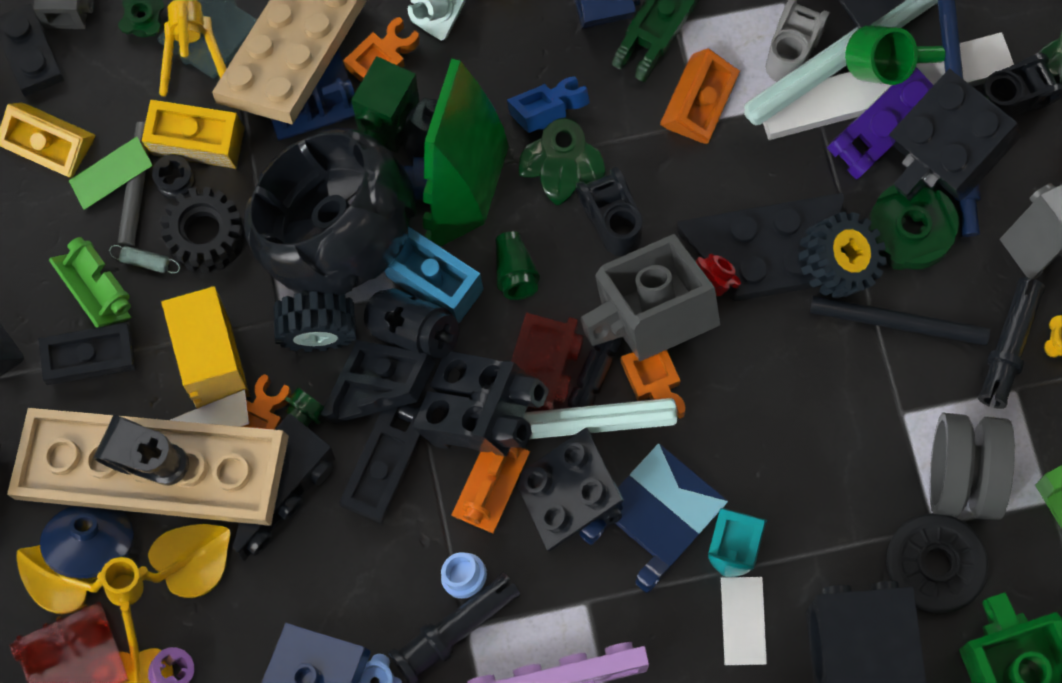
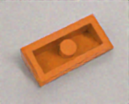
[660,48,740,144]

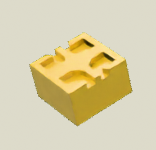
[161,286,250,409]

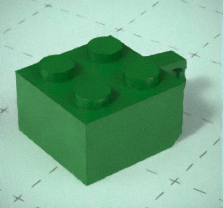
[959,592,1062,683]

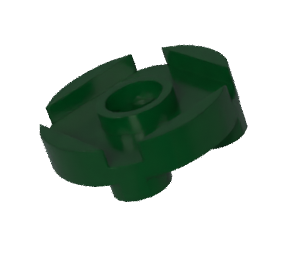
[868,185,959,270]

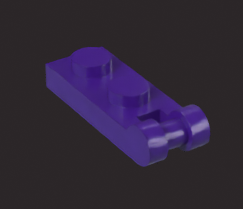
[826,67,934,179]

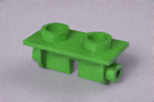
[49,237,131,328]

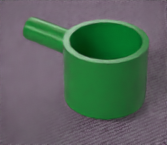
[845,25,945,85]

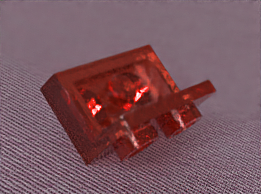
[511,313,584,411]

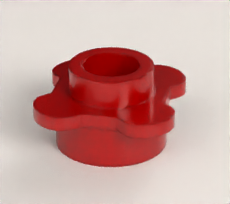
[695,254,741,296]

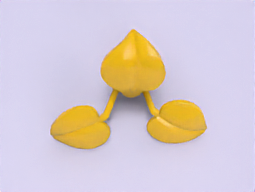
[17,524,231,683]

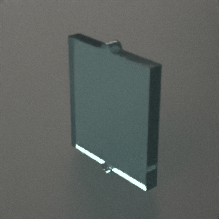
[158,0,257,79]

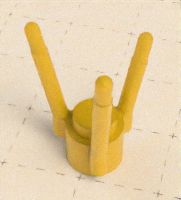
[159,0,227,96]

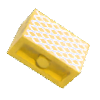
[142,99,245,169]

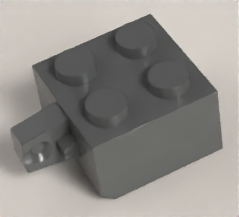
[581,234,721,361]

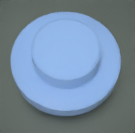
[441,552,487,598]

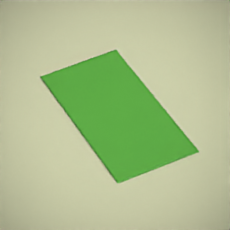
[69,136,153,210]

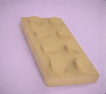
[212,0,367,125]

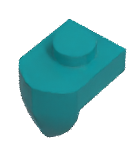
[708,508,767,577]

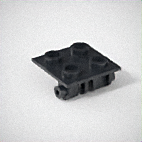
[516,427,624,551]

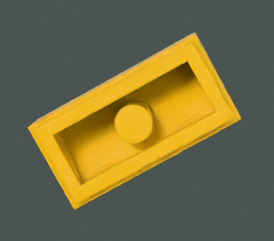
[0,102,95,178]

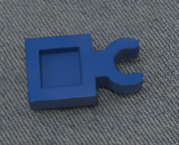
[507,76,590,133]

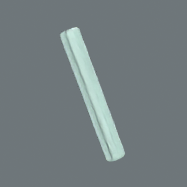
[523,398,678,439]

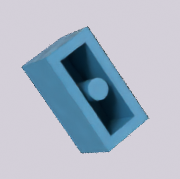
[385,226,484,323]

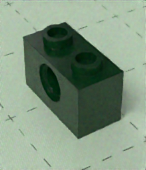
[352,56,420,153]

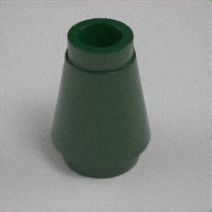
[495,231,540,300]

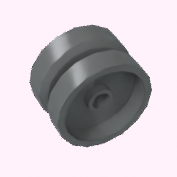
[929,412,1015,520]

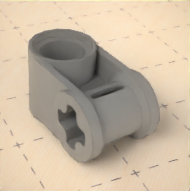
[765,0,830,82]

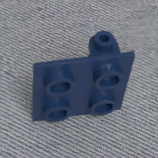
[271,50,355,141]

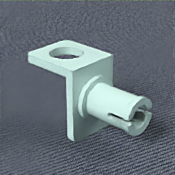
[408,0,466,41]

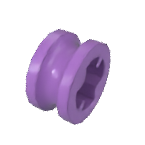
[148,647,194,683]

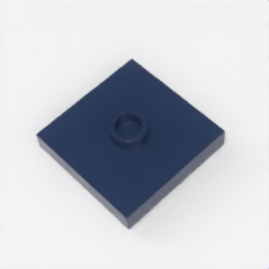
[262,623,371,683]

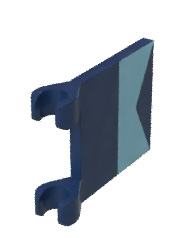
[579,443,728,593]

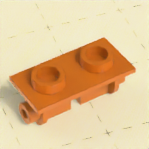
[451,447,530,534]

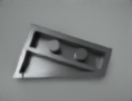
[1000,182,1062,281]

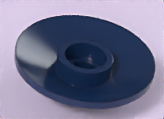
[40,506,134,579]

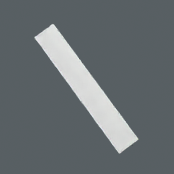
[763,32,1014,140]

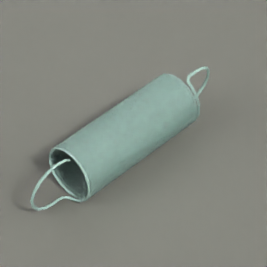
[109,245,180,273]

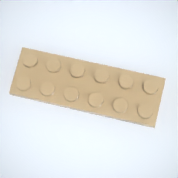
[7,408,289,526]

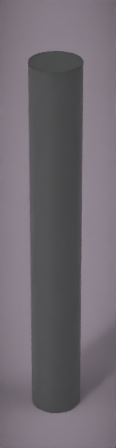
[117,122,149,248]

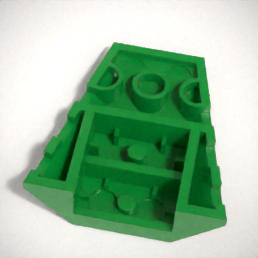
[423,59,509,247]

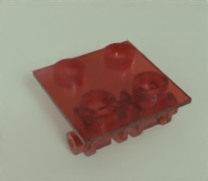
[9,602,129,683]

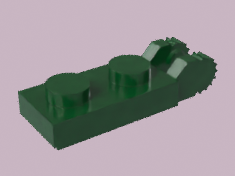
[612,0,699,82]

